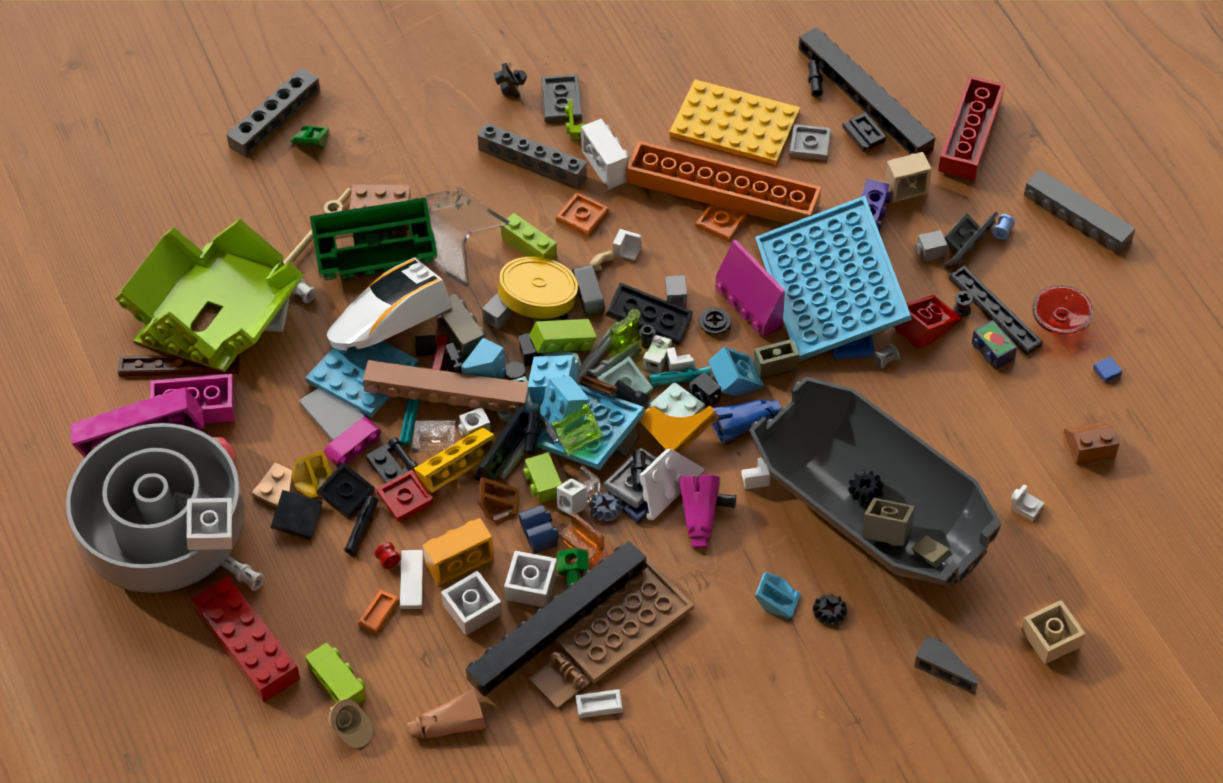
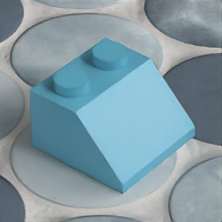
[461,338,506,379]
[708,346,765,397]

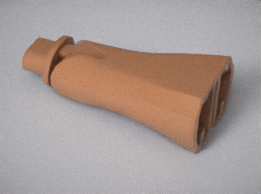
[407,688,487,739]

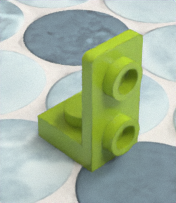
[565,99,586,141]

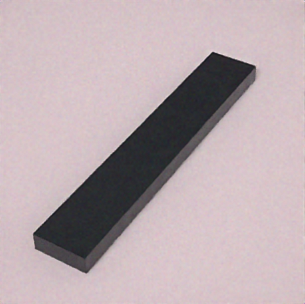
[949,266,1043,355]

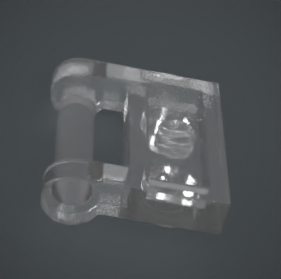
[412,421,456,453]

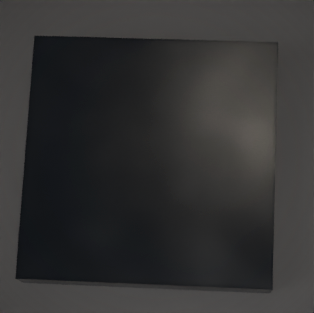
[316,462,375,519]
[270,490,323,540]

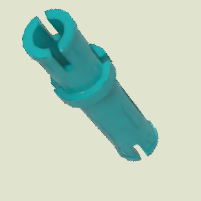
[649,366,711,387]

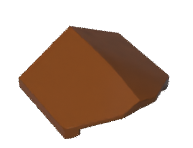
[478,477,519,522]

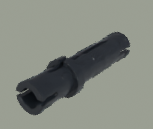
[344,496,378,556]

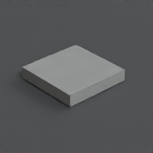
[789,124,831,161]

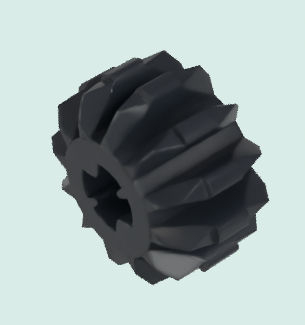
[848,470,884,505]

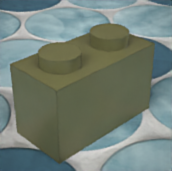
[754,339,799,379]

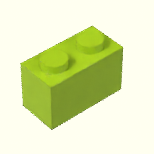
[523,452,562,504]

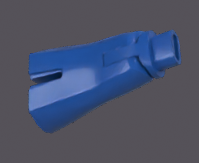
[712,400,781,444]

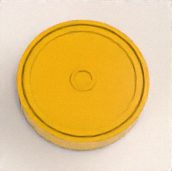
[498,257,578,319]

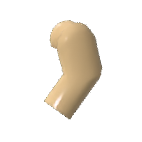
[589,251,613,272]

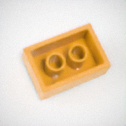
[423,518,494,586]

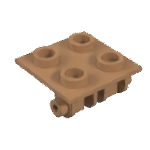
[529,652,591,708]

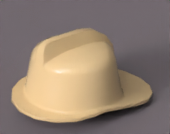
[329,699,373,748]

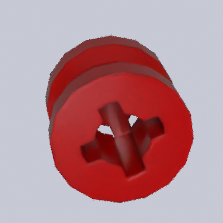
[374,542,401,569]

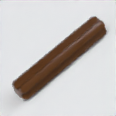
[580,375,618,397]

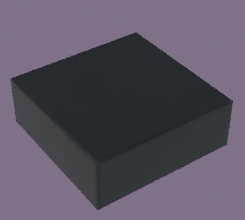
[415,335,436,356]

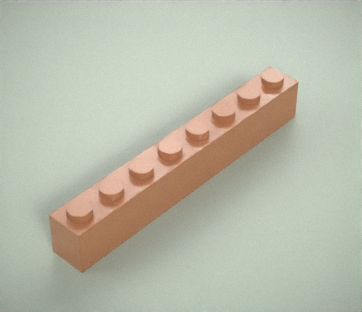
[363,360,529,414]

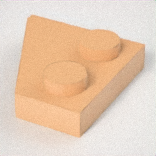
[252,463,293,508]

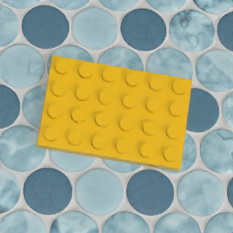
[669,79,800,166]

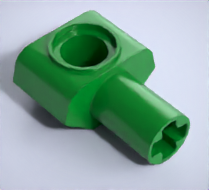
[557,548,589,588]

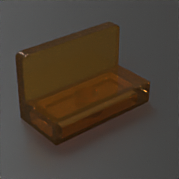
[559,513,604,563]

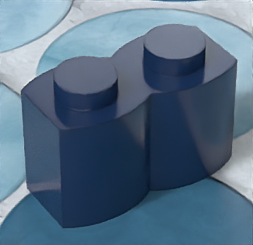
[519,505,560,554]

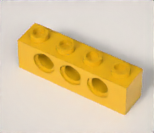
[414,427,496,493]

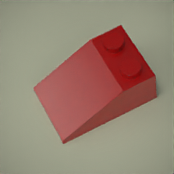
[893,295,962,348]

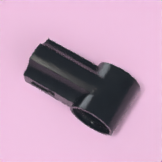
[614,379,651,410]

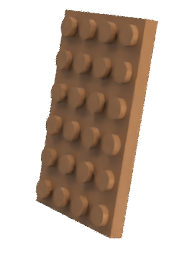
[554,557,694,684]

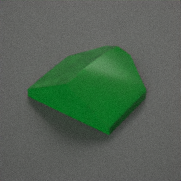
[289,126,329,148]

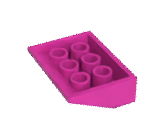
[715,240,785,338]

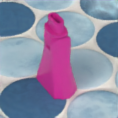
[679,475,721,548]

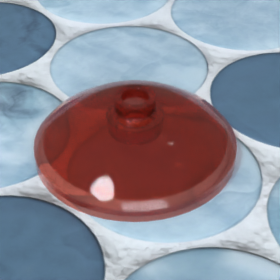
[1032,285,1093,335]

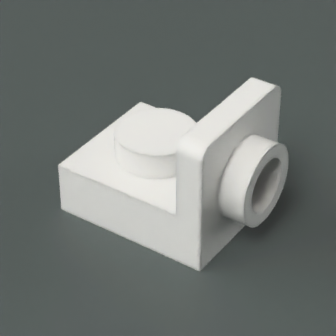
[1011,484,1044,522]

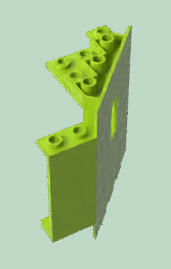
[115,218,304,372]

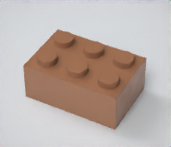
[350,184,412,230]

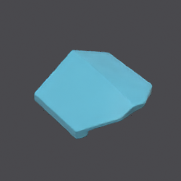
[755,572,800,619]

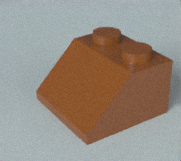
[1064,422,1120,464]

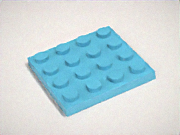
[305,341,419,418]
[537,385,645,470]

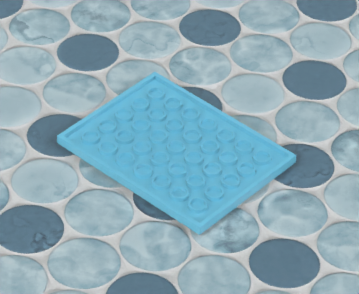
[755,196,912,361]

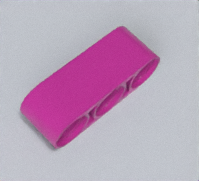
[324,417,381,468]

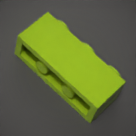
[500,213,557,261]
[530,319,597,353]
[305,642,366,704]

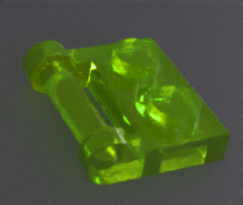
[610,309,640,355]
[551,403,604,456]

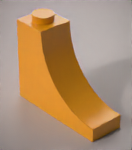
[639,405,720,454]

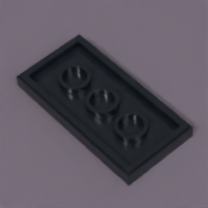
[605,282,693,345]

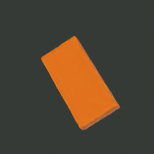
[358,589,399,634]

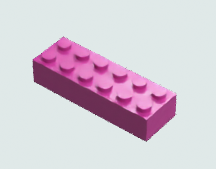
[71,387,204,458]

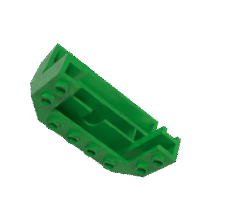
[310,197,438,281]

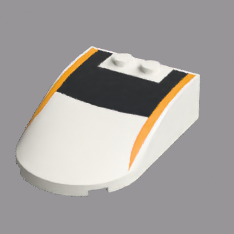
[327,257,453,350]

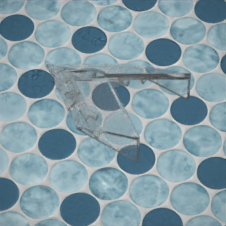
[413,187,510,287]

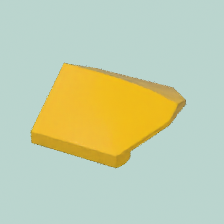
[292,450,332,498]

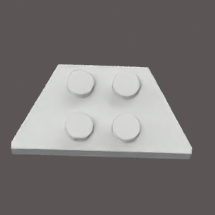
[640,449,704,520]

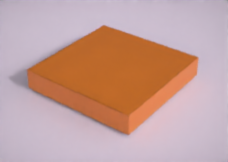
[556,192,609,237]
[695,203,748,242]

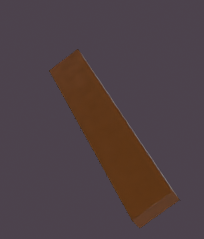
[118,354,240,376]

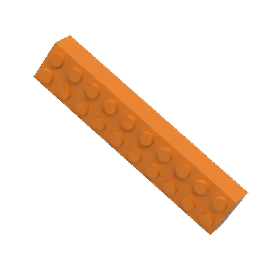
[626,141,822,224]

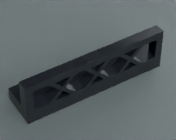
[473,406,528,481]

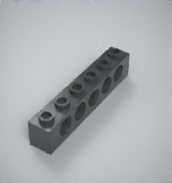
[226,68,320,157]
[477,123,587,189]

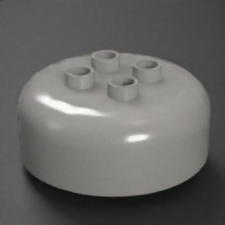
[66,423,245,593]

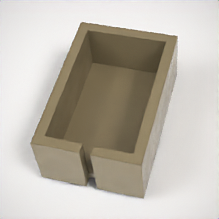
[436,293,486,364]

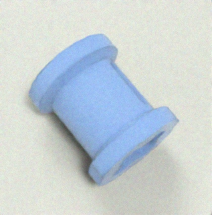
[992,214,1015,240]

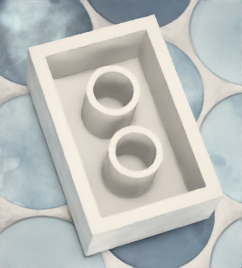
[581,119,629,190]

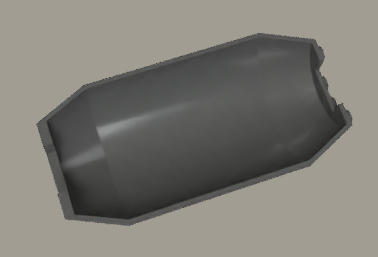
[749,377,1001,587]

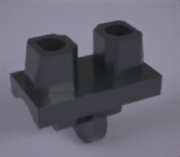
[494,62,527,98]

